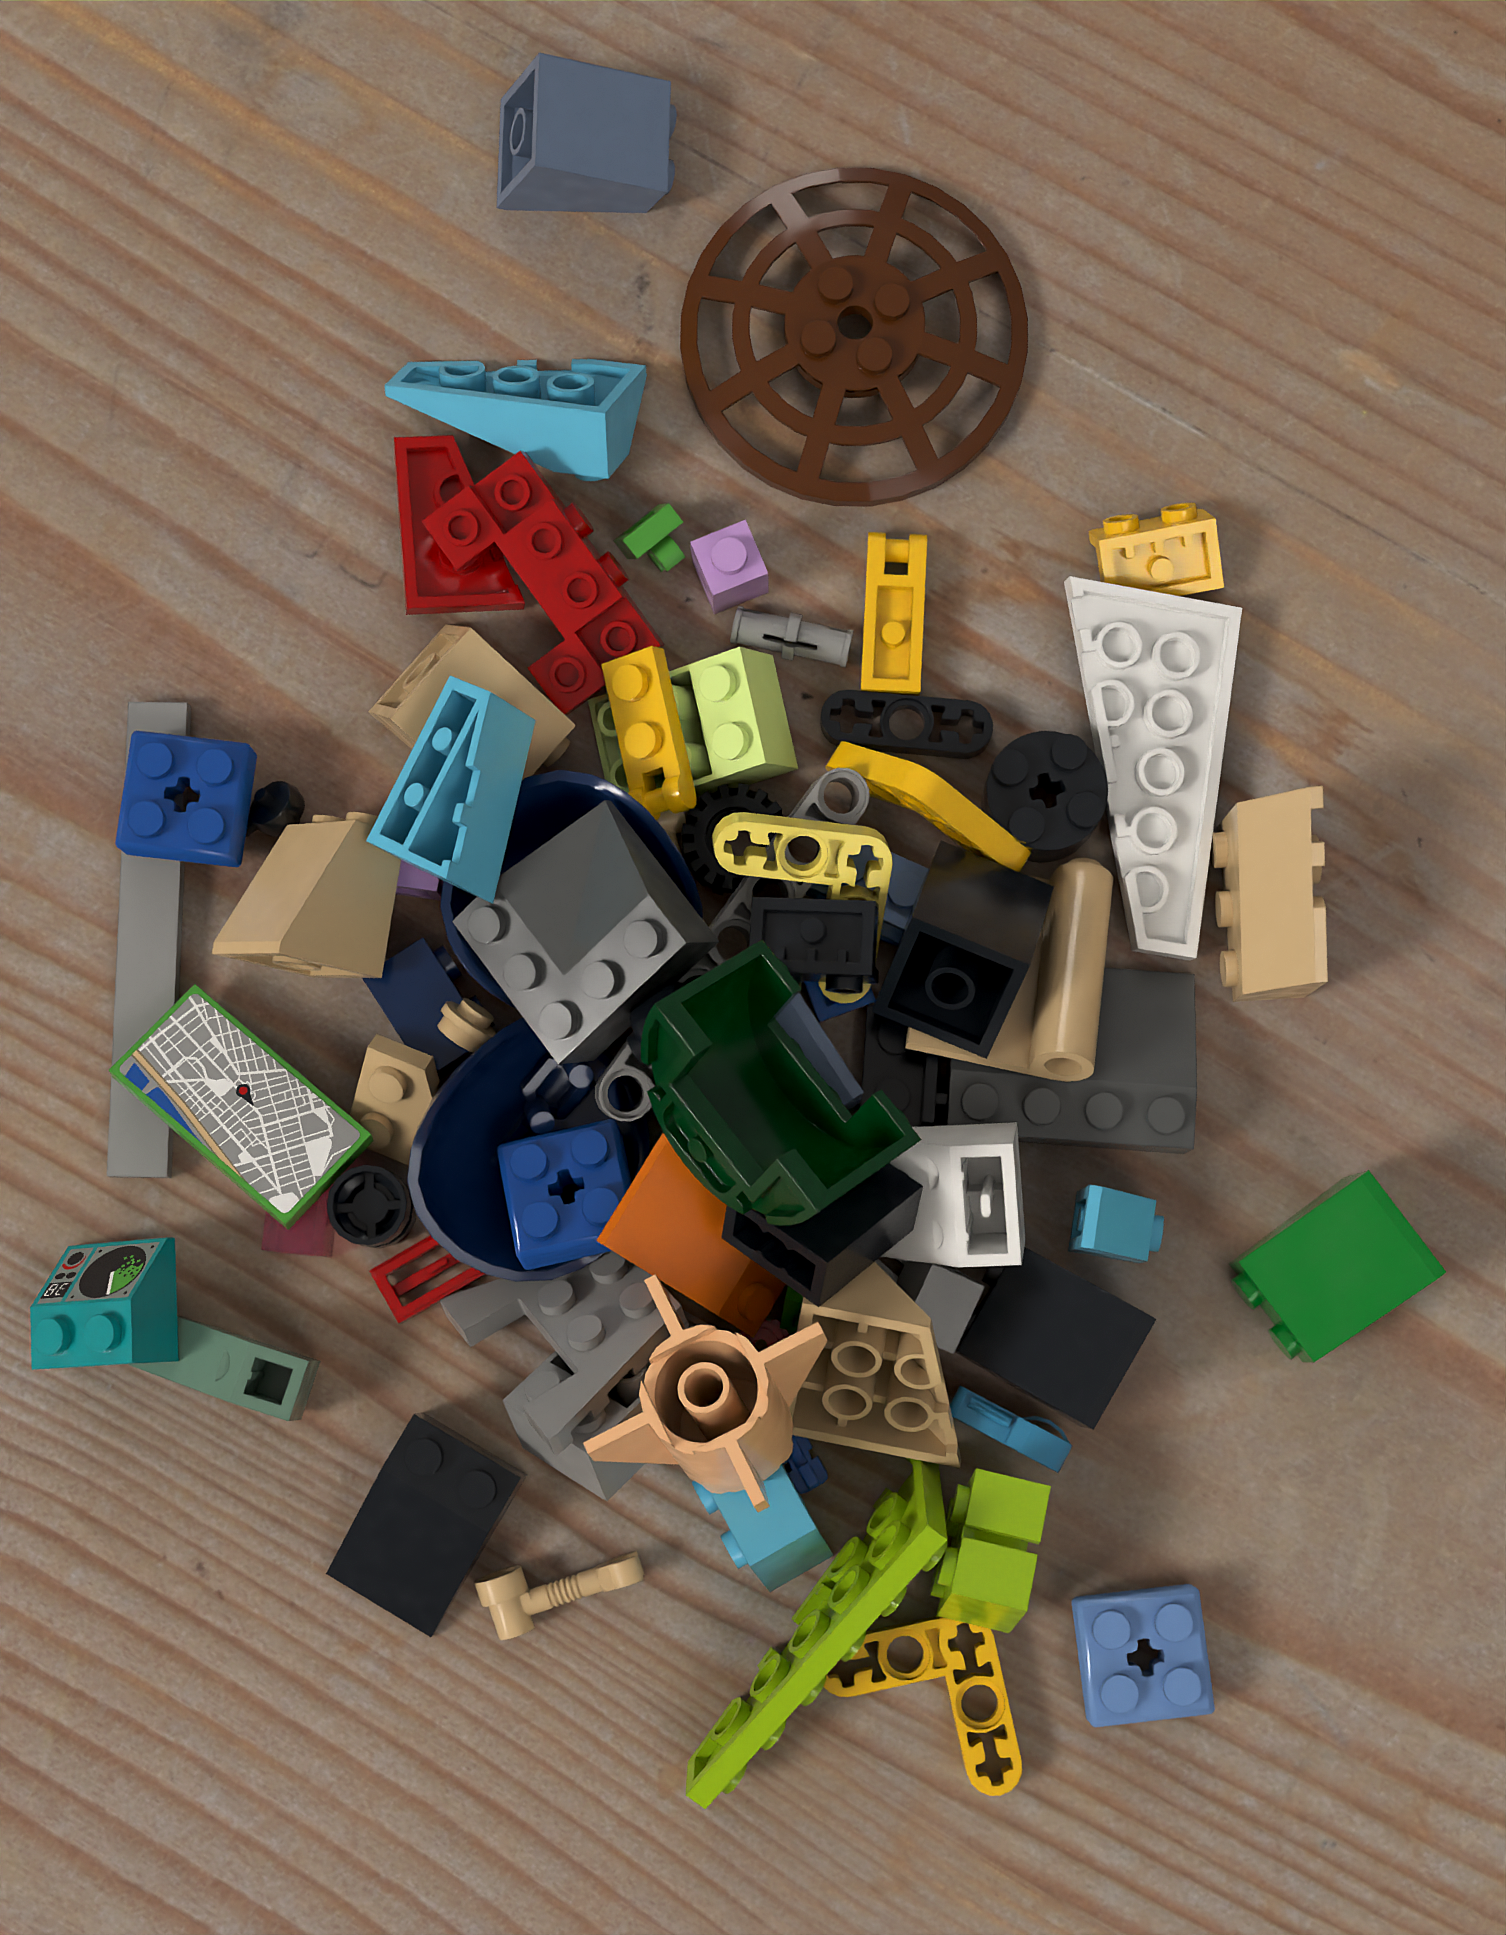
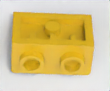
[1089,503,1224,596]

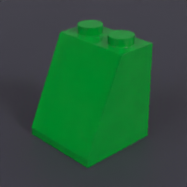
[1229,1170,1446,1363]

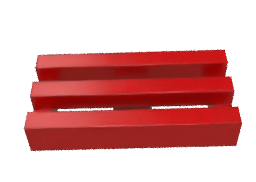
[369,1235,487,1324]

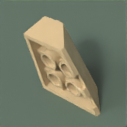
[1210,786,1328,1002]
[789,1262,961,1468]

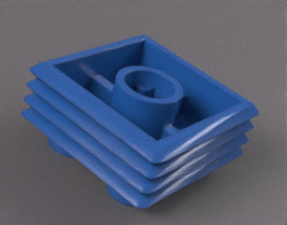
[115,731,257,867]
[497,1119,632,1270]

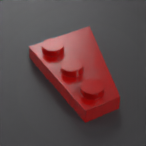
[393,435,525,615]

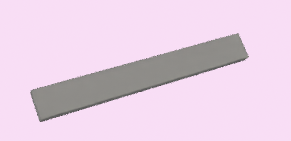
[107,702,191,1178]

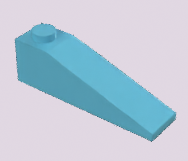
[385,359,647,481]

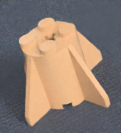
[583,1274,828,1512]

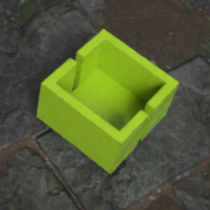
[930,1468,1051,1633]

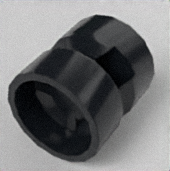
[326,1165,417,1249]

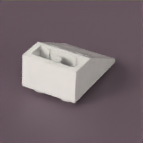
[881,1122,1025,1267]

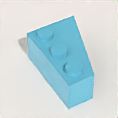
[366,676,536,904]
[692,1464,834,1592]

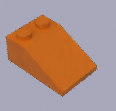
[596,1133,786,1338]

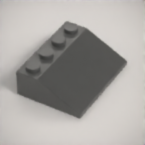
[943,968,1197,1154]

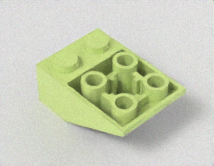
[588,646,798,797]

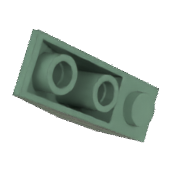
[129,1315,321,1421]

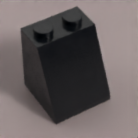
[872,840,1054,1059]
[955,1247,1156,1430]

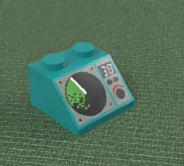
[30,1237,179,1370]

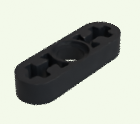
[820,690,993,759]

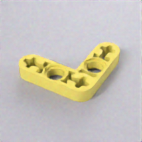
[712,812,892,1004]

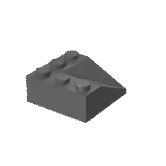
[452,800,720,1065]

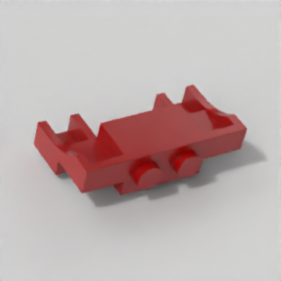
[421,451,665,715]

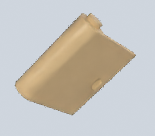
[905,855,1113,1082]

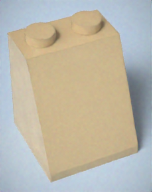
[368,624,576,780]
[212,812,401,978]

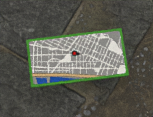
[109,984,373,1230]

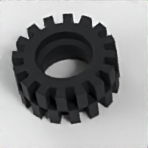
[681,783,789,896]

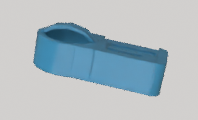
[950,1386,1073,1473]

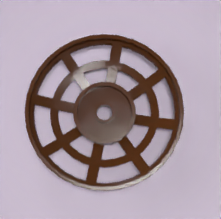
[680,168,1028,507]

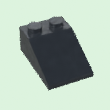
[326,1412,527,1637]

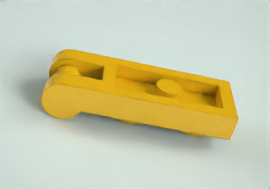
[860,532,927,696]
[601,646,697,820]

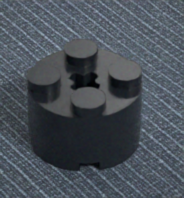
[981,731,1108,863]

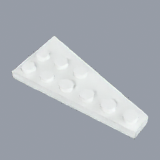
[1064,576,1242,961]

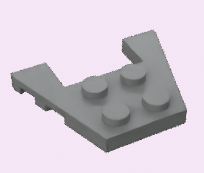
[440,1251,687,1456]

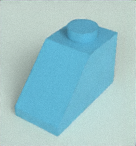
[1068,1185,1164,1263]

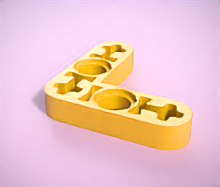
[825,741,1031,872]
[823,1616,1022,1796]

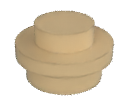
[437,998,497,1053]

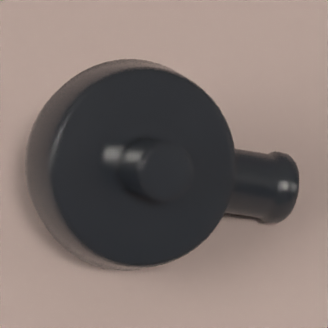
[246,781,305,837]

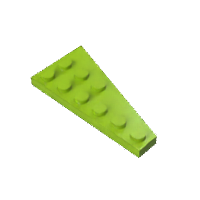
[686,1458,948,1809]

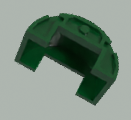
[641,940,922,1226]

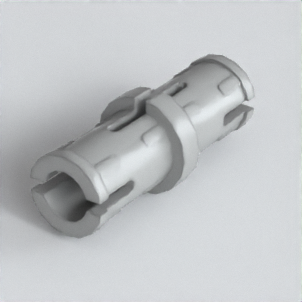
[730,605,854,668]

